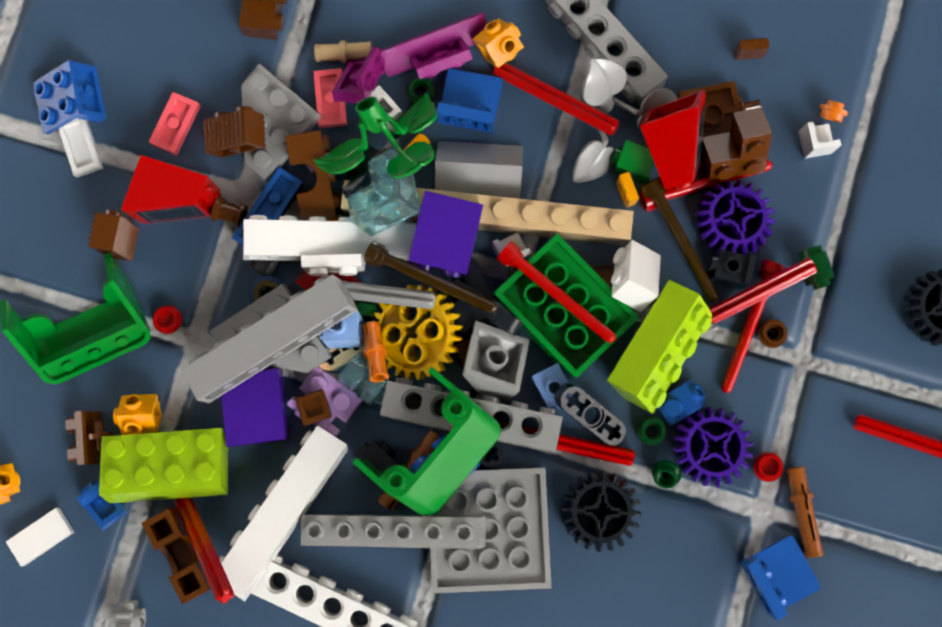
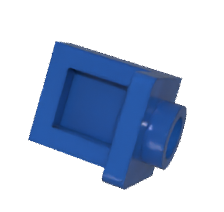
[659,379,706,426]
[77,481,127,531]

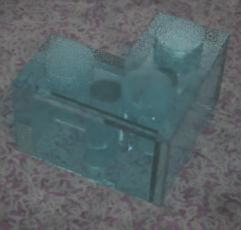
[347,148,421,237]

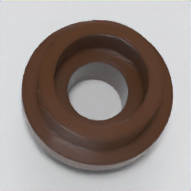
[757,319,788,348]

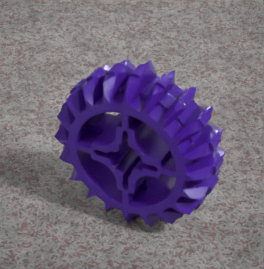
[696,179,775,255]
[672,407,754,487]

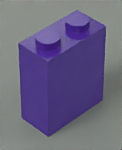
[408,191,484,279]
[221,365,290,447]

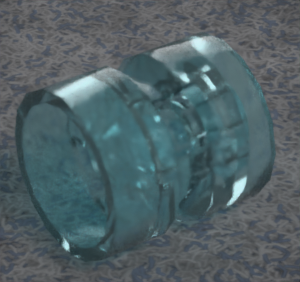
[338,351,393,406]

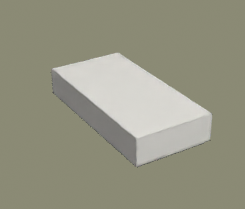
[58,118,104,178]
[6,508,74,566]

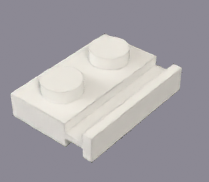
[301,254,366,276]

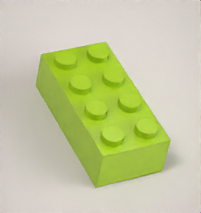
[607,280,713,414]
[99,428,228,503]

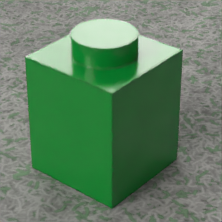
[611,140,655,184]

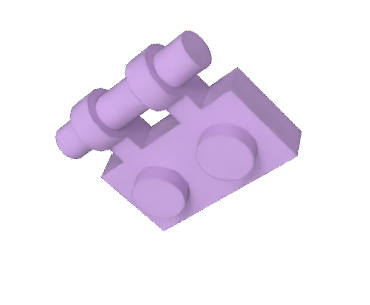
[287,366,364,437]

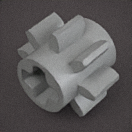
[110,601,146,627]

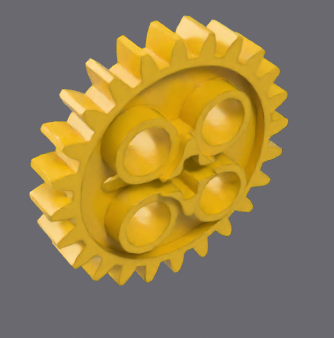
[374,285,462,380]

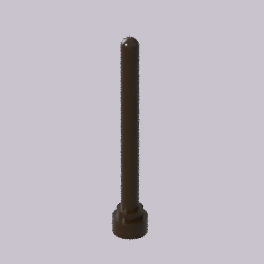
[640,176,719,303]
[364,241,498,313]

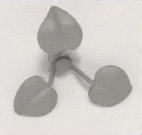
[572,57,677,183]

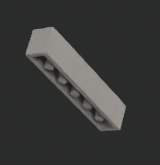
[181,274,358,403]

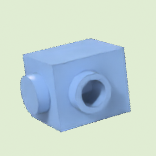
[319,311,364,349]

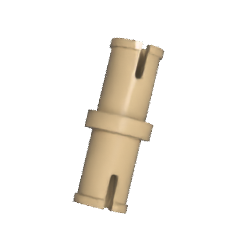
[314,40,373,63]

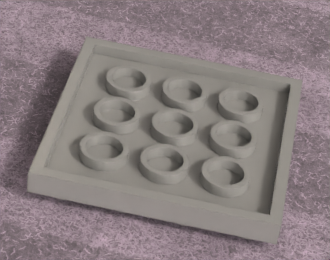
[430,468,552,593]

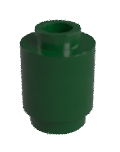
[797,245,835,290]

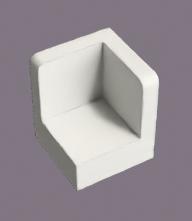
[798,122,841,159]
[492,232,532,272]

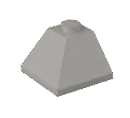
[462,321,530,403]

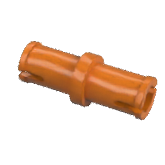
[362,321,389,382]

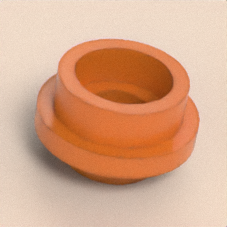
[819,100,848,123]

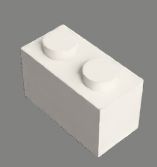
[611,240,661,312]

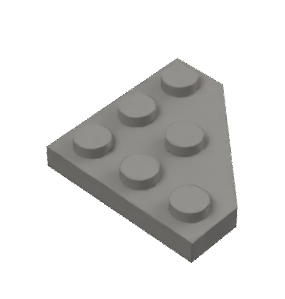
[241,64,322,182]
[210,283,332,373]

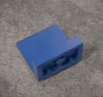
[33,60,106,134]
[437,68,503,133]
[740,535,821,621]

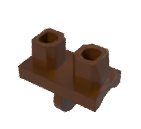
[65,411,113,465]

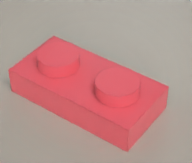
[314,68,348,129]
[149,92,201,156]

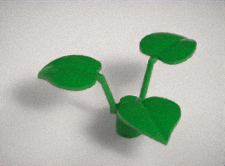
[314,93,438,179]

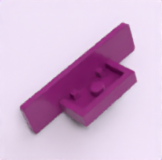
[379,12,487,79]

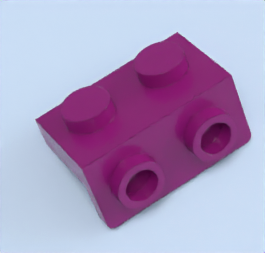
[332,47,385,103]

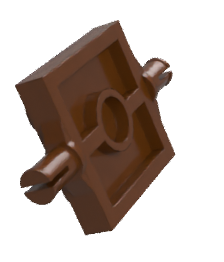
[677,81,761,137]

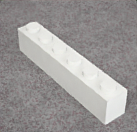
[243,215,417,263]
[219,425,348,602]

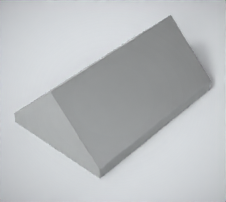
[435,141,523,199]

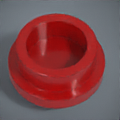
[153,305,182,334]
[753,452,783,482]

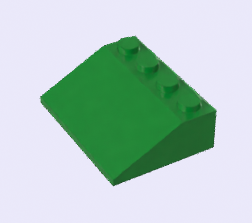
[493,233,640,381]

